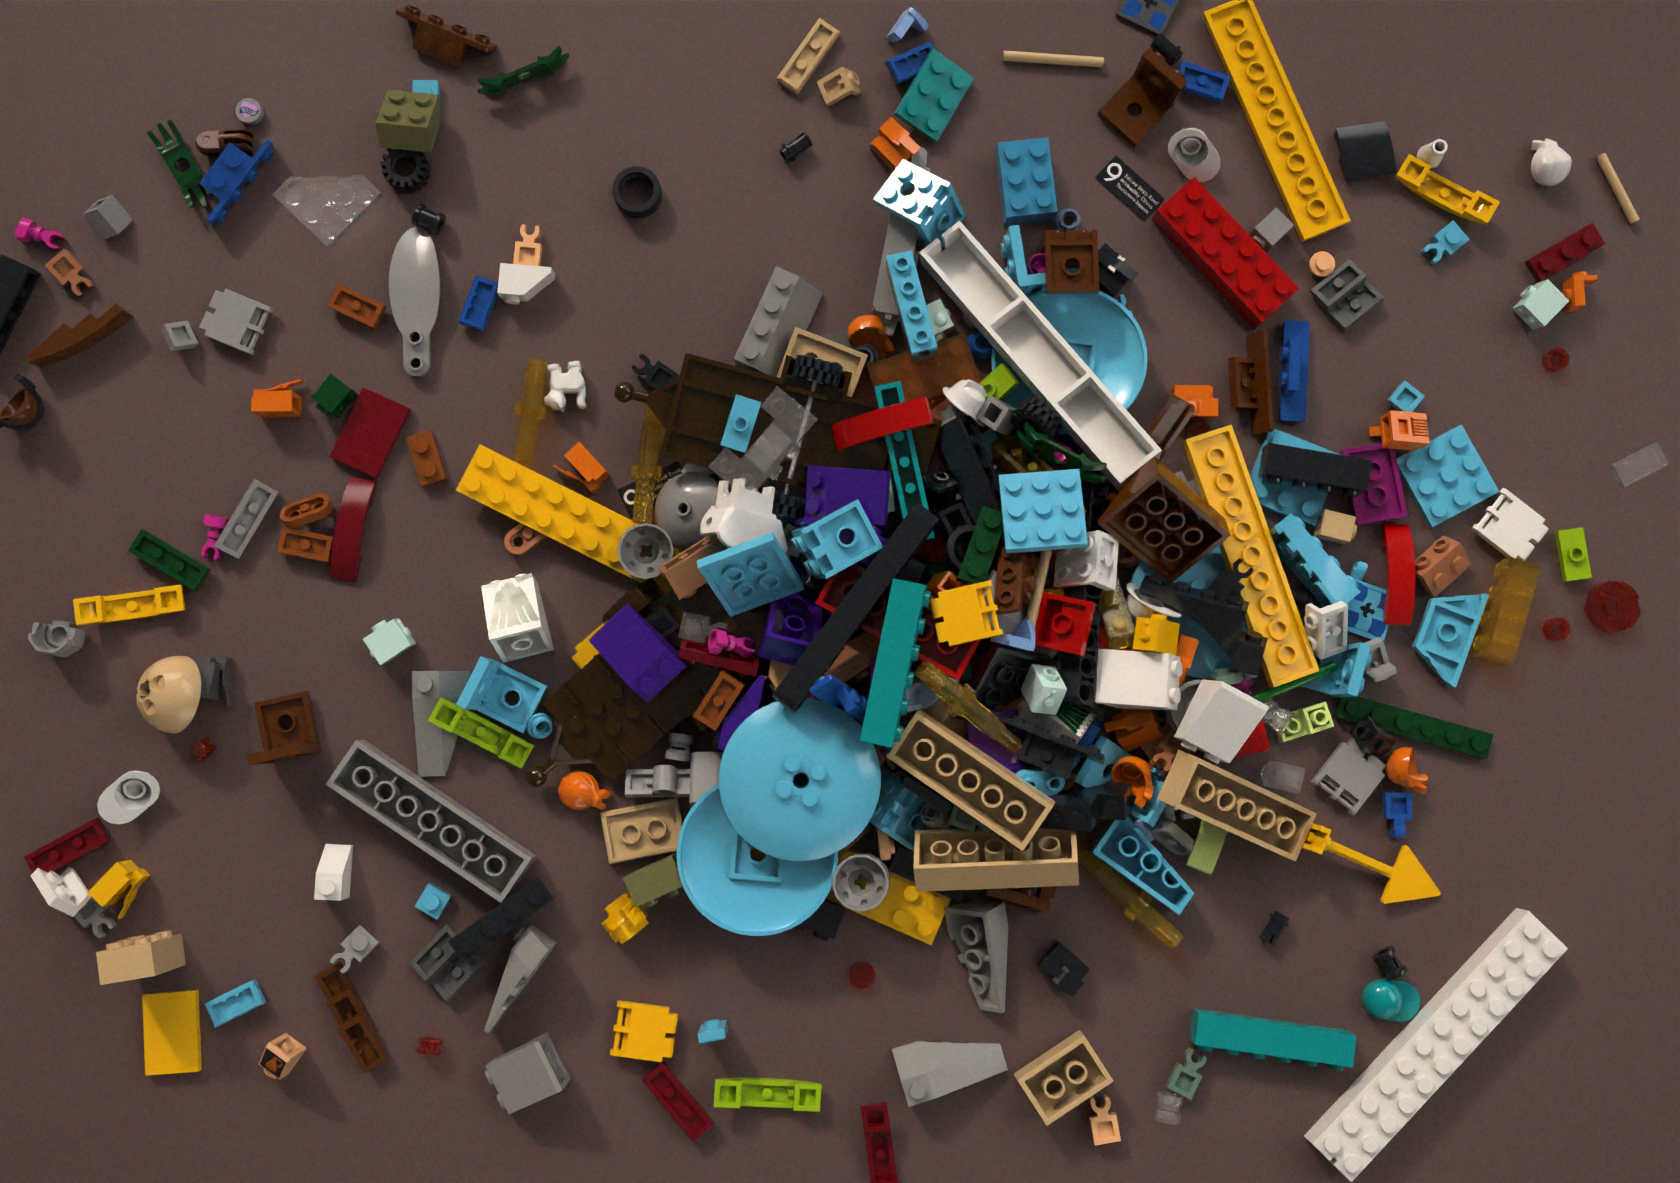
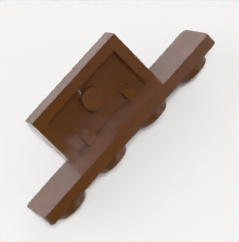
[395,5,497,67]
[1228,330,1274,435]
[994,531,1038,615]

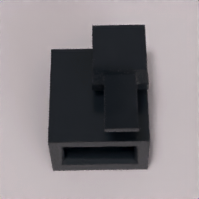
[1098,243,1139,298]
[1036,940,1090,997]

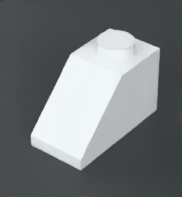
[497,263,556,305]
[314,844,353,901]

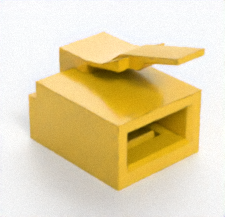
[87,860,150,919]

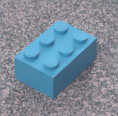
[995,137,1058,226]

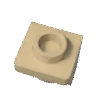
[817,67,861,106]

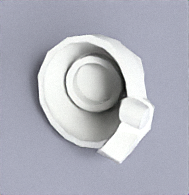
[1531,138,1572,186]

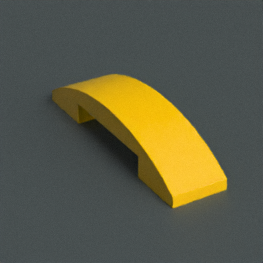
[1395,154,1500,225]
[73,585,185,625]

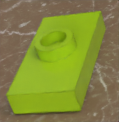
[979,363,1020,402]
[1554,527,1592,582]

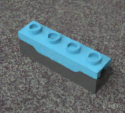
[886,250,937,363]

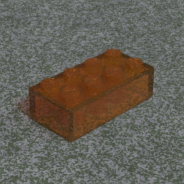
[866,333,981,404]

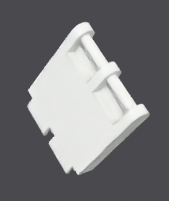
[1471,488,1549,562]

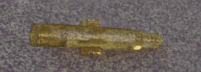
[514,358,547,469]
[630,404,663,524]
[915,660,1022,754]
[1077,846,1184,950]

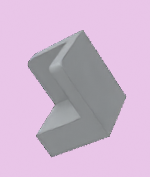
[82,195,132,239]

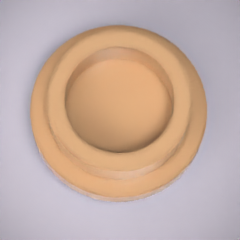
[1309,251,1335,277]

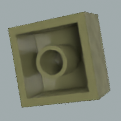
[375,90,442,153]
[623,852,684,909]

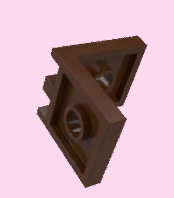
[1098,48,1188,148]
[1037,230,1099,294]
[247,691,321,765]

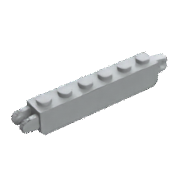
[872,147,931,337]

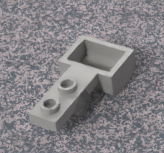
[625,752,723,808]

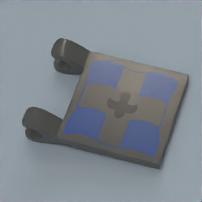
[1116,0,1179,35]

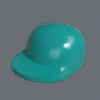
[1361,979,1420,1022]

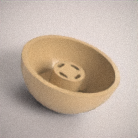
[136,656,201,734]

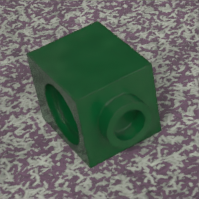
[311,374,358,418]

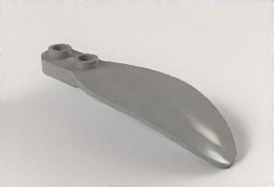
[389,227,440,377]

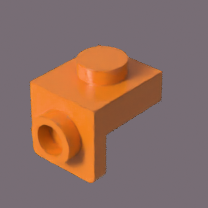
[1561,272,1598,312]

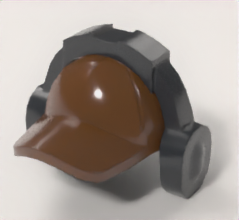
[0,374,45,431]

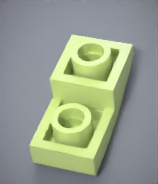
[1271,702,1334,743]
[1186,820,1228,875]

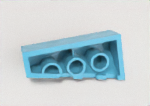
[1270,513,1361,607]
[1088,816,1194,915]

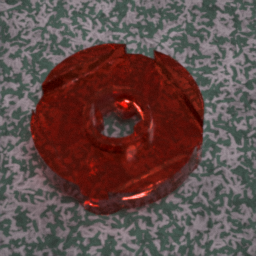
[1583,581,1641,633]

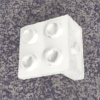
[1053,530,1119,591]

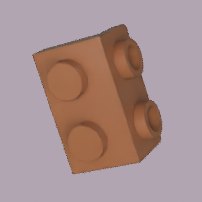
[1415,536,1472,598]

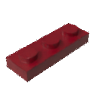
[1524,222,1606,283]
[678,639,760,677]
[24,818,111,873]
[642,1061,715,1142]

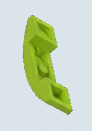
[427,697,534,769]
[713,1077,822,1112]

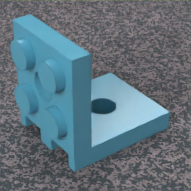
[873,159,966,249]
[1000,225,1079,298]
[791,499,883,579]
[1299,642,1372,698]
[456,656,549,733]
[1074,735,1168,827]
[869,765,930,852]

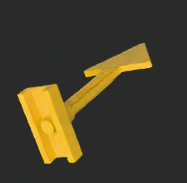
[1301,823,1441,904]

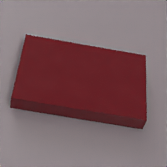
[329,387,411,479]

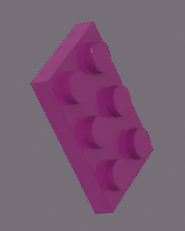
[1340,443,1408,526]

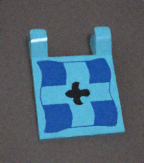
[1347,561,1389,641]

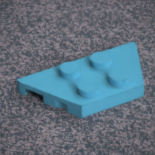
[1412,593,1489,688]

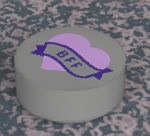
[236,98,264,126]

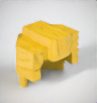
[601,891,649,945]

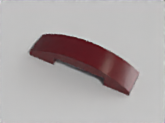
[330,477,377,582]
[860,1102,898,1183]

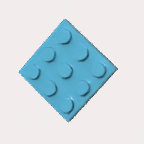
[1397,424,1499,528]
[1250,428,1340,527]
[998,469,1088,553]
[697,532,804,617]

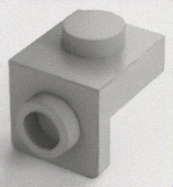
[1363,637,1397,682]

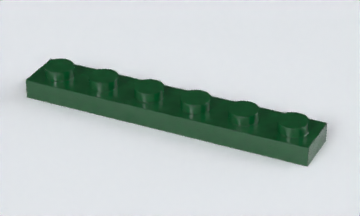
[1334,696,1493,759]

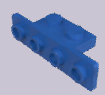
[199,139,274,226]
[1278,320,1310,423]
[809,674,868,722]

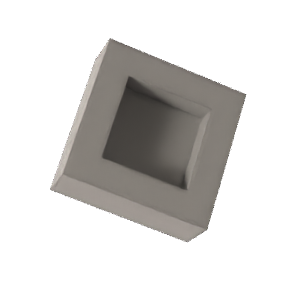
[161,321,198,352]

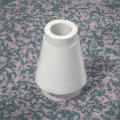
[1417,139,1448,169]

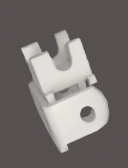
[700,478,788,553]

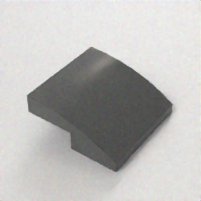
[1310,259,1384,333]
[409,924,488,1002]

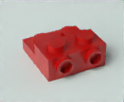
[1035,592,1096,656]

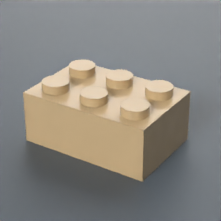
[96,930,186,985]
[1014,1030,1113,1126]

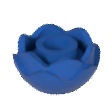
[966,329,993,360]

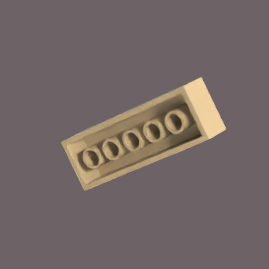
[887,710,1056,851]
[1157,750,1317,862]
[913,828,1079,892]

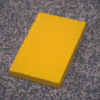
[142,990,202,1076]

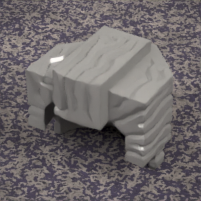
[28,620,86,658]

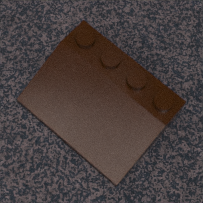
[1098,456,1231,582]

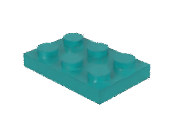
[893,49,974,143]

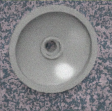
[654,472,719,549]

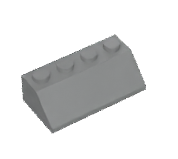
[734,266,823,377]

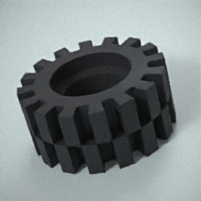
[380,148,431,193]
[1011,397,1062,441]

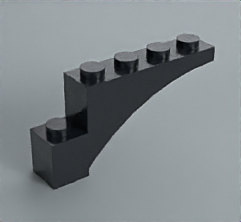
[1139,575,1268,676]
[1039,781,1133,832]

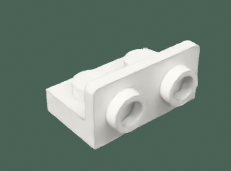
[1304,601,1348,660]
[31,867,91,917]

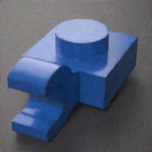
[1382,793,1413,838]

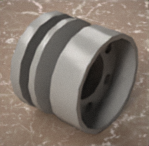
[617,523,674,579]
[833,853,890,912]

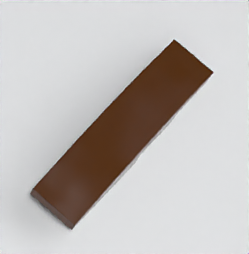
[25,303,134,368]
[315,961,389,1073]

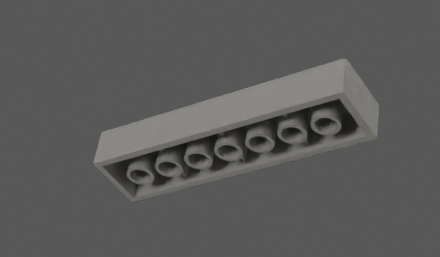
[326,740,536,903]

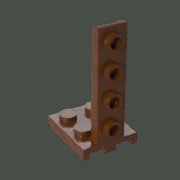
[1107,394,1195,504]
[980,886,1057,913]

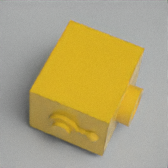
[1133,614,1180,656]

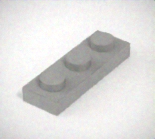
[214,478,278,559]

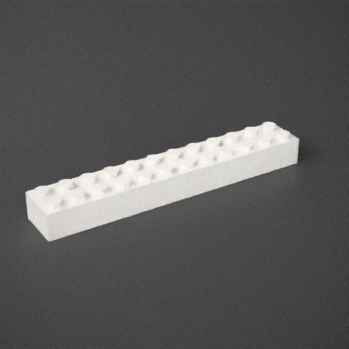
[919,221,1162,491]
[1304,908,1568,1182]

